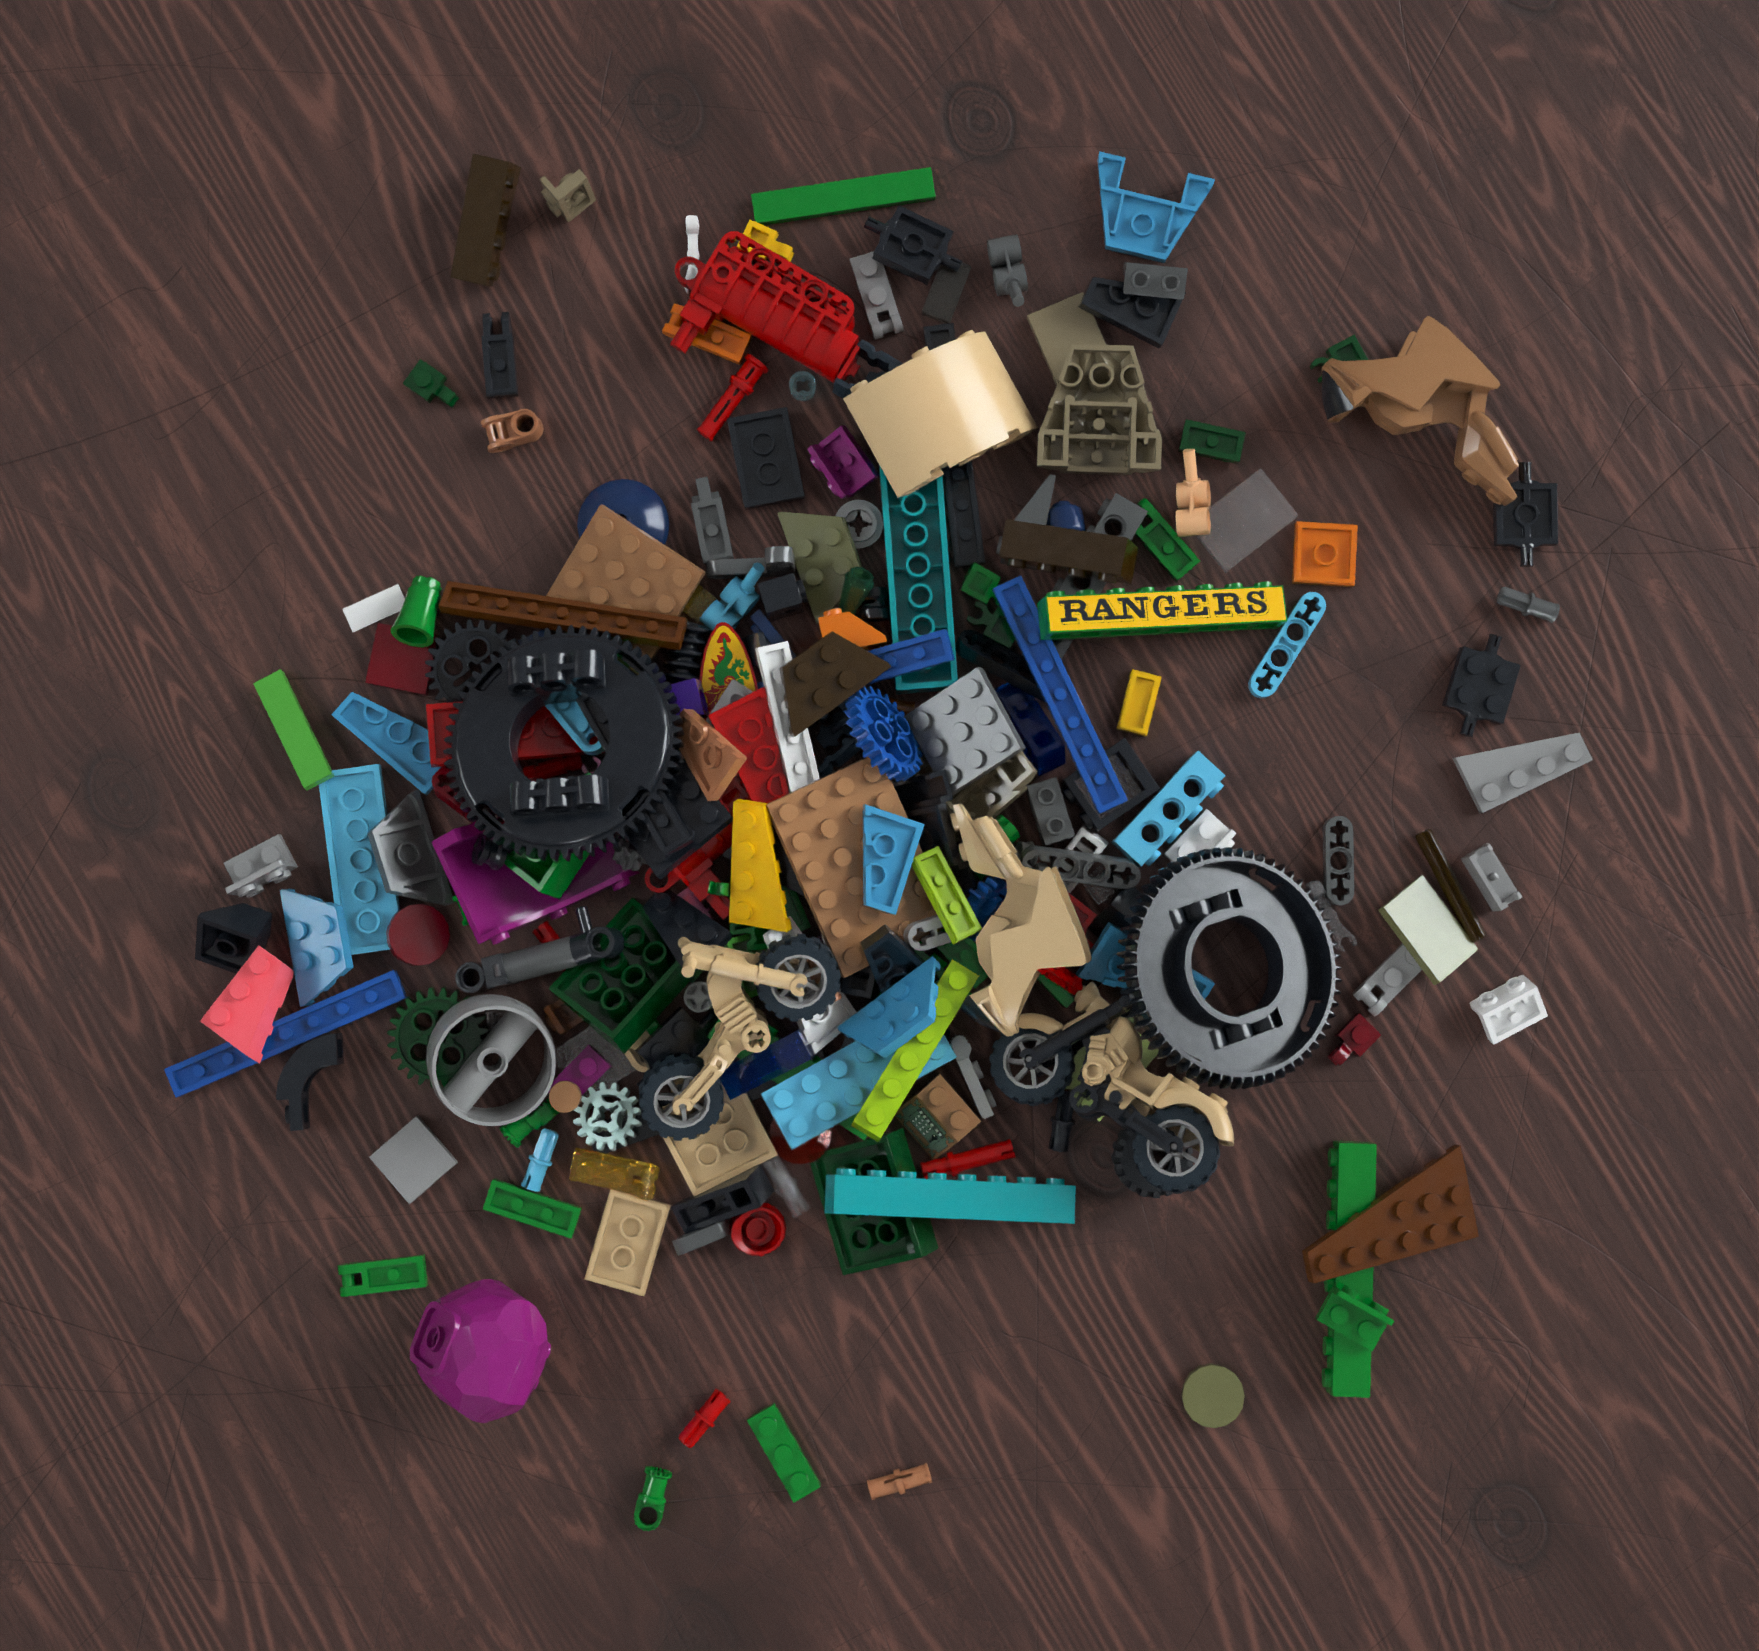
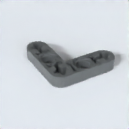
[706,546,796,579]

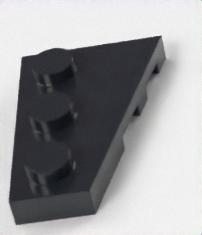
[1078,277,1186,349]
[642,885,733,984]

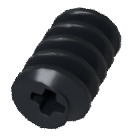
[663,622,712,684]

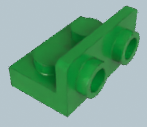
[1315,1285,1394,1352]

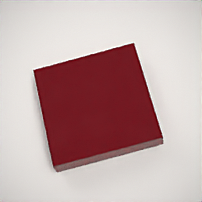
[365,623,440,696]

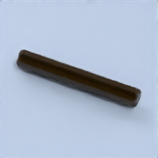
[1416,829,1486,942]

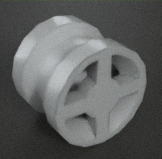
[684,981,713,1013]

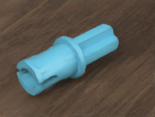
[521,1128,559,1192]

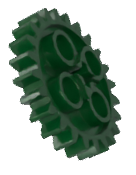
[387,986,490,1088]

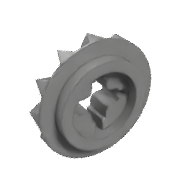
[836,500,883,549]

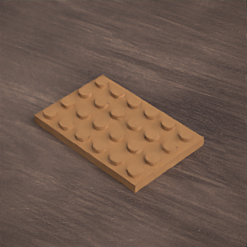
[767,757,944,978]

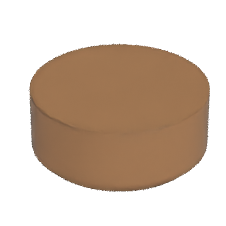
[549,1081,582,1113]

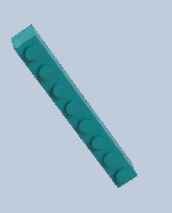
[824,1168,1076,1224]

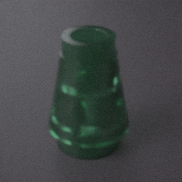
[838,567,874,614]

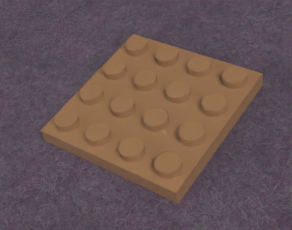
[546,505,706,675]

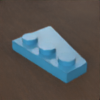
[863,804,924,915]

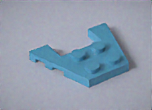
[1097,151,1215,263]

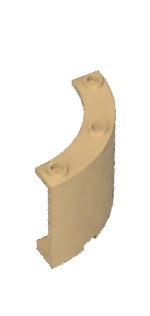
[843,330,1038,498]

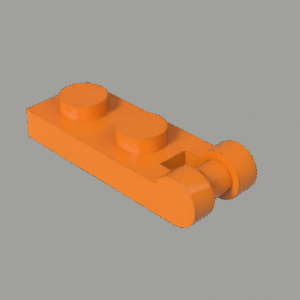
[662,304,752,365]

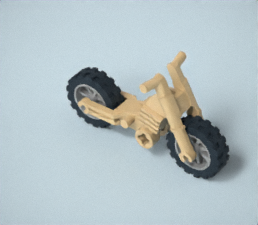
[639,934,841,1141]

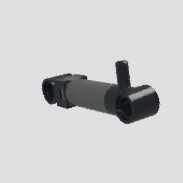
[455,906,625,993]

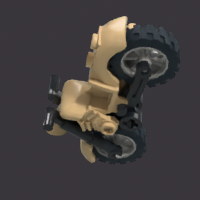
[990,982,1234,1194]

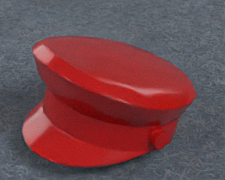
[730,1203,787,1256]

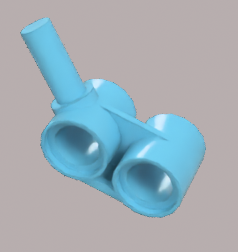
[699,563,765,631]

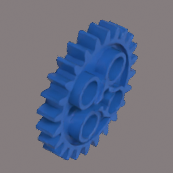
[844,686,923,782]

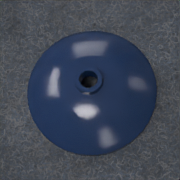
[577,479,670,545]

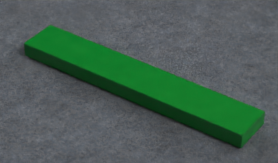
[751,167,936,225]

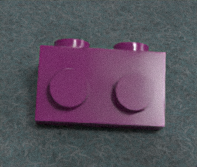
[807,425,880,499]

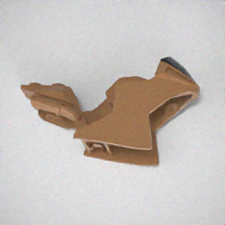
[1321,316,1519,506]

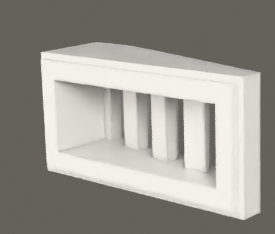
[1050,824,1108,893]

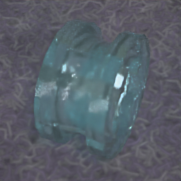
[789,371,817,401]

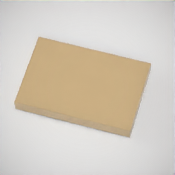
[584,1188,671,1296]

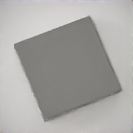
[369,1115,458,1204]

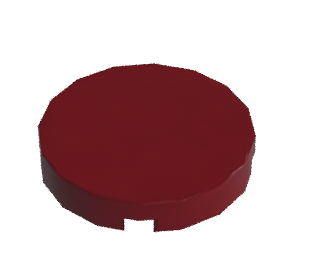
[386,904,450,966]

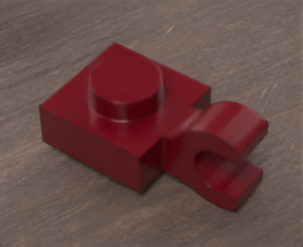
[1327,1013,1381,1066]

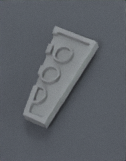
[1453,733,1593,814]

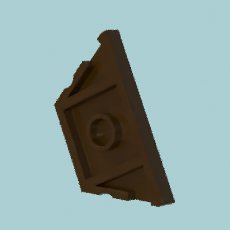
[779,631,891,737]

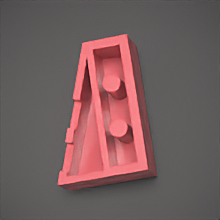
[200,945,294,1064]

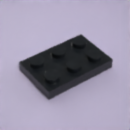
[727,407,805,510]

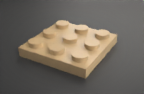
[662,1071,778,1197]

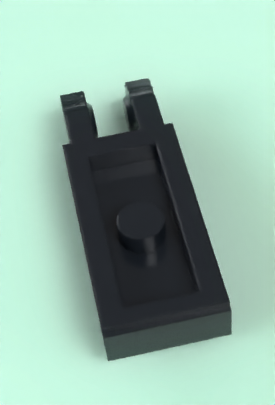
[481,312,518,399]

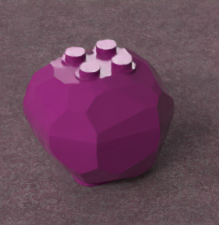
[410,1279,551,1423]

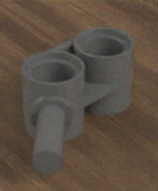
[987,234,1028,307]

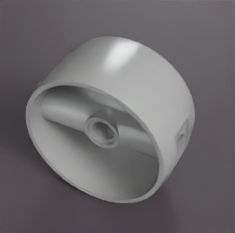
[426,994,556,1126]

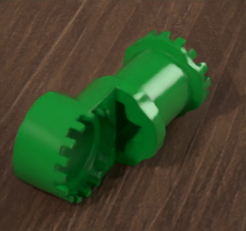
[499,1099,560,1148]
[634,1466,672,1531]

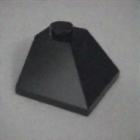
[195,903,272,974]

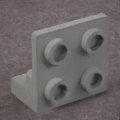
[224,834,298,898]

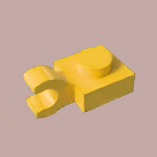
[737,220,794,262]

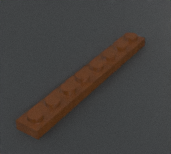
[439,581,688,650]

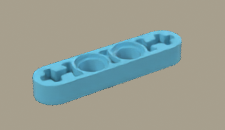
[1248,592,1326,698]

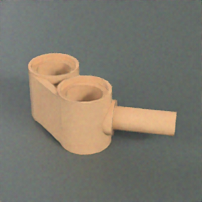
[1176,449,1211,537]

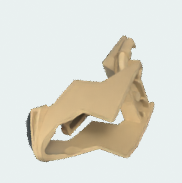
[950,804,1092,1037]

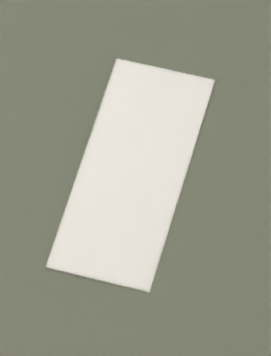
[342,584,405,632]

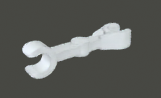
[684,215,700,294]

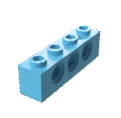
[1111,751,1226,868]

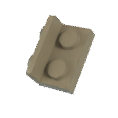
[539,169,596,223]

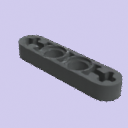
[1020,845,1141,889]

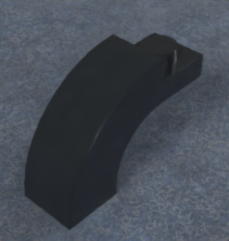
[276,1033,344,1131]

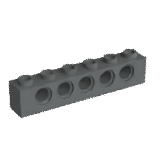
[1022,493,1148,660]

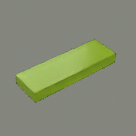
[911,846,982,945]

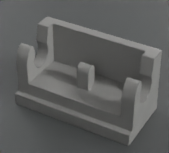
[1461,843,1522,911]

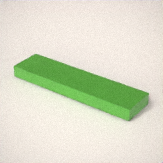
[253,669,334,791]

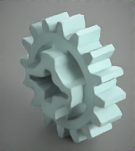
[573,1082,642,1151]

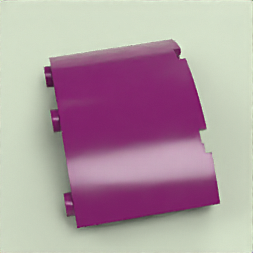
[431,818,639,945]

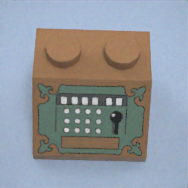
[895,1073,981,1160]

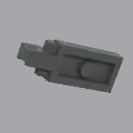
[691,477,734,565]

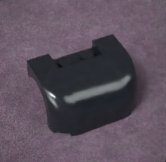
[892,769,977,895]

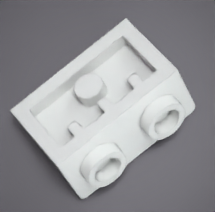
[1164,809,1236,862]
[1469,975,1548,1045]

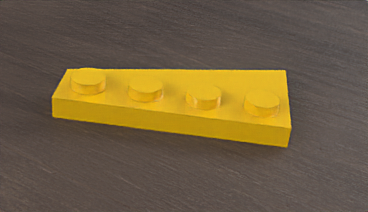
[729,799,792,932]

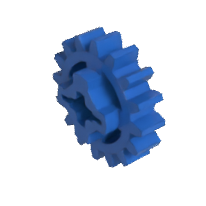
[967,876,1007,941]

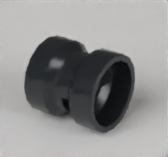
[858,587,890,622]

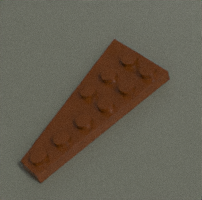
[1302,1144,1479,1283]

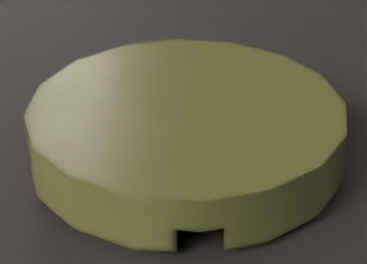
[1181,1363,1245,1428]

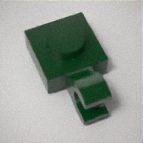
[403,359,459,408]

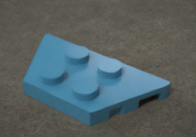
[280,888,353,1007]
[838,956,941,1058]

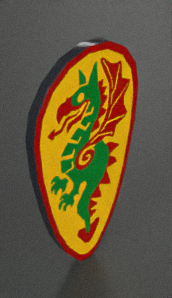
[699,622,759,720]

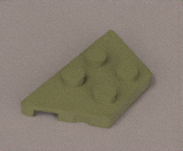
[777,512,865,624]

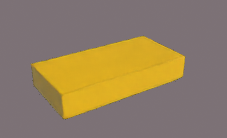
[1116,669,1162,737]

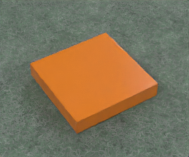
[1292,521,1358,587]

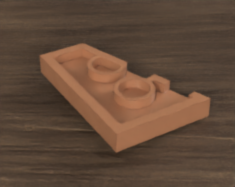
[677,709,747,801]

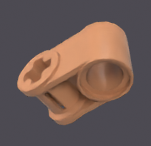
[481,409,544,453]

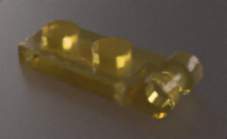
[569,1148,660,1200]

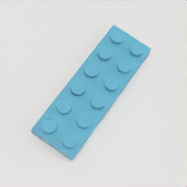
[319,764,400,955]
[761,1035,957,1150]

